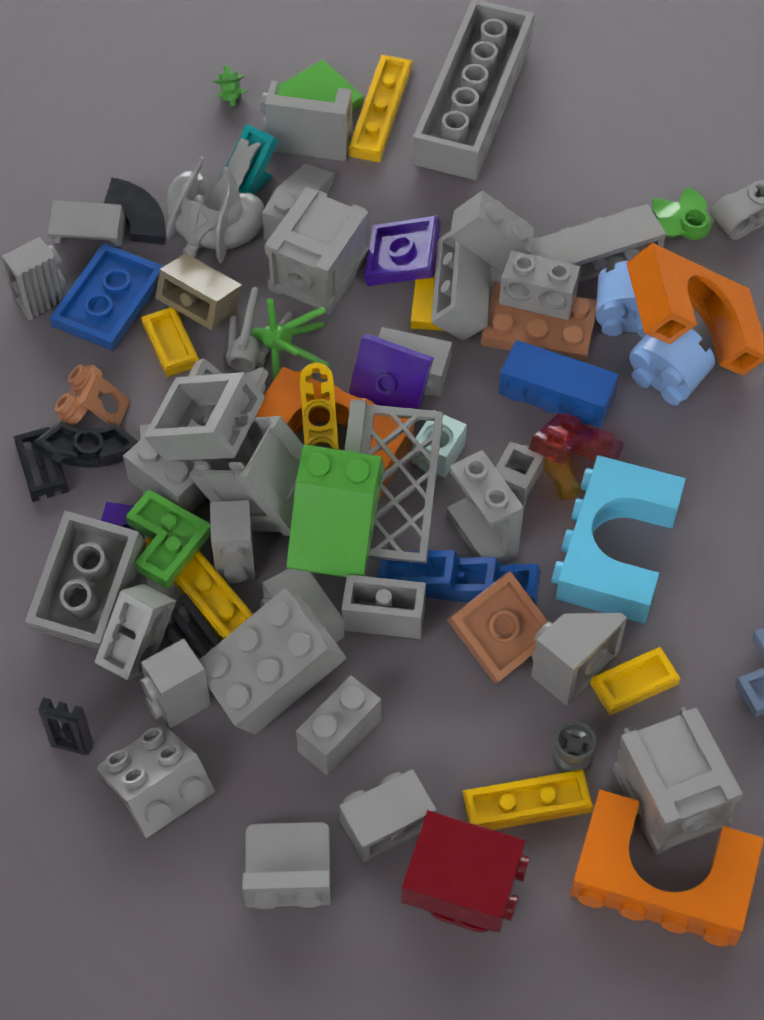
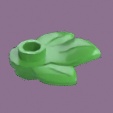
[652,187,711,240]

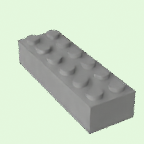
[412,0,534,180]

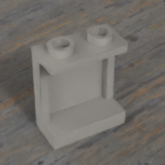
[260,81,353,161]
[446,450,524,564]

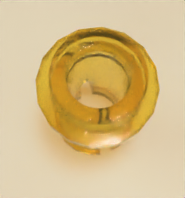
[543,450,582,501]

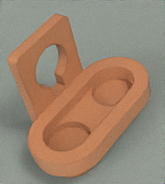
[55,364,130,427]

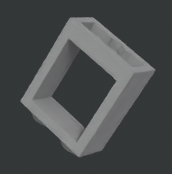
[144,372,265,461]

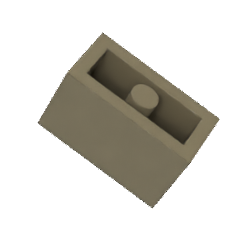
[155,253,242,330]

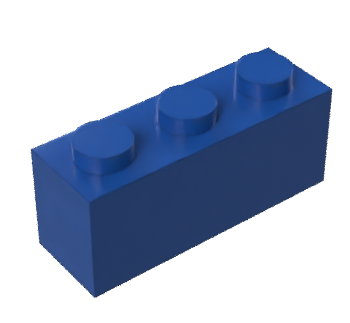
[498,340,619,428]

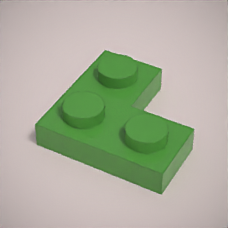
[126,489,211,589]

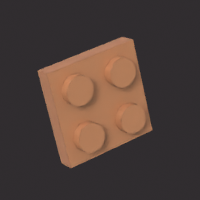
[447,571,548,683]

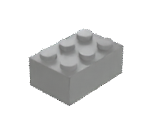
[25,510,147,650]
[199,587,347,735]

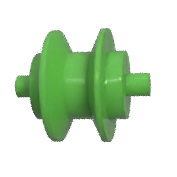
[212,65,248,106]

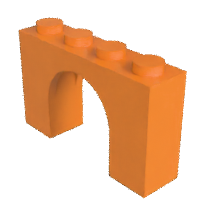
[626,243,764,376]
[256,367,414,499]
[570,789,764,946]

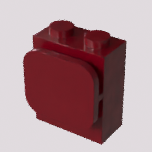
[401,810,530,933]

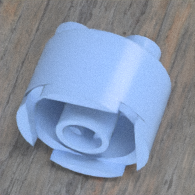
[596,261,645,338]
[629,329,715,406]

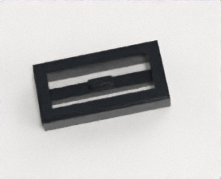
[13,426,69,502]
[164,593,221,658]
[38,697,93,755]

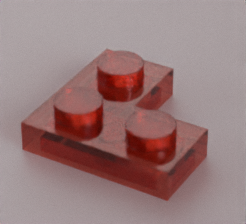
[528,413,624,464]

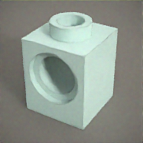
[412,410,467,478]

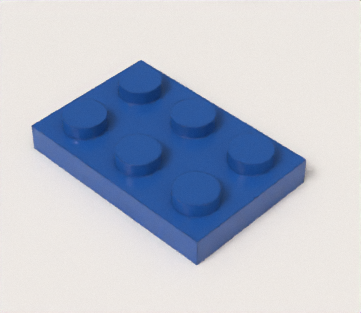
[50,243,164,351]

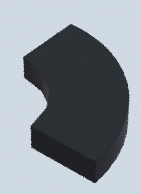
[104,178,166,245]
[34,420,138,468]

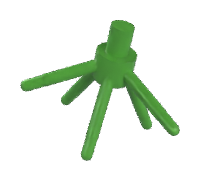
[252,298,330,381]

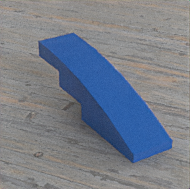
[377,550,541,605]

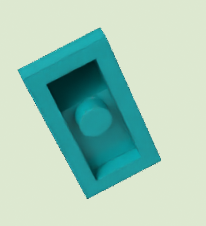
[220,123,279,194]

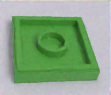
[279,59,364,111]

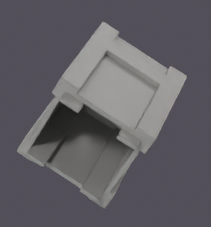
[265,187,369,315]
[189,416,303,536]
[612,707,743,856]

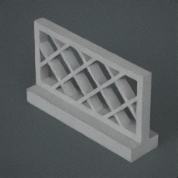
[344,399,444,564]

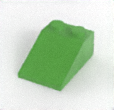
[286,444,385,578]

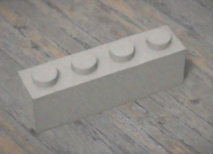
[530,204,666,283]

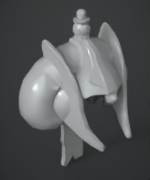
[166,138,265,263]

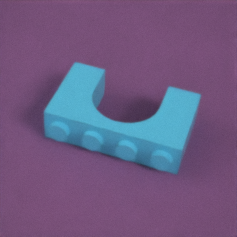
[551,455,686,624]

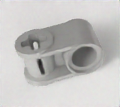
[711,180,764,240]

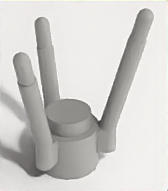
[225,287,292,373]

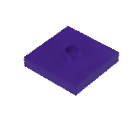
[364,215,441,286]
[348,333,434,426]

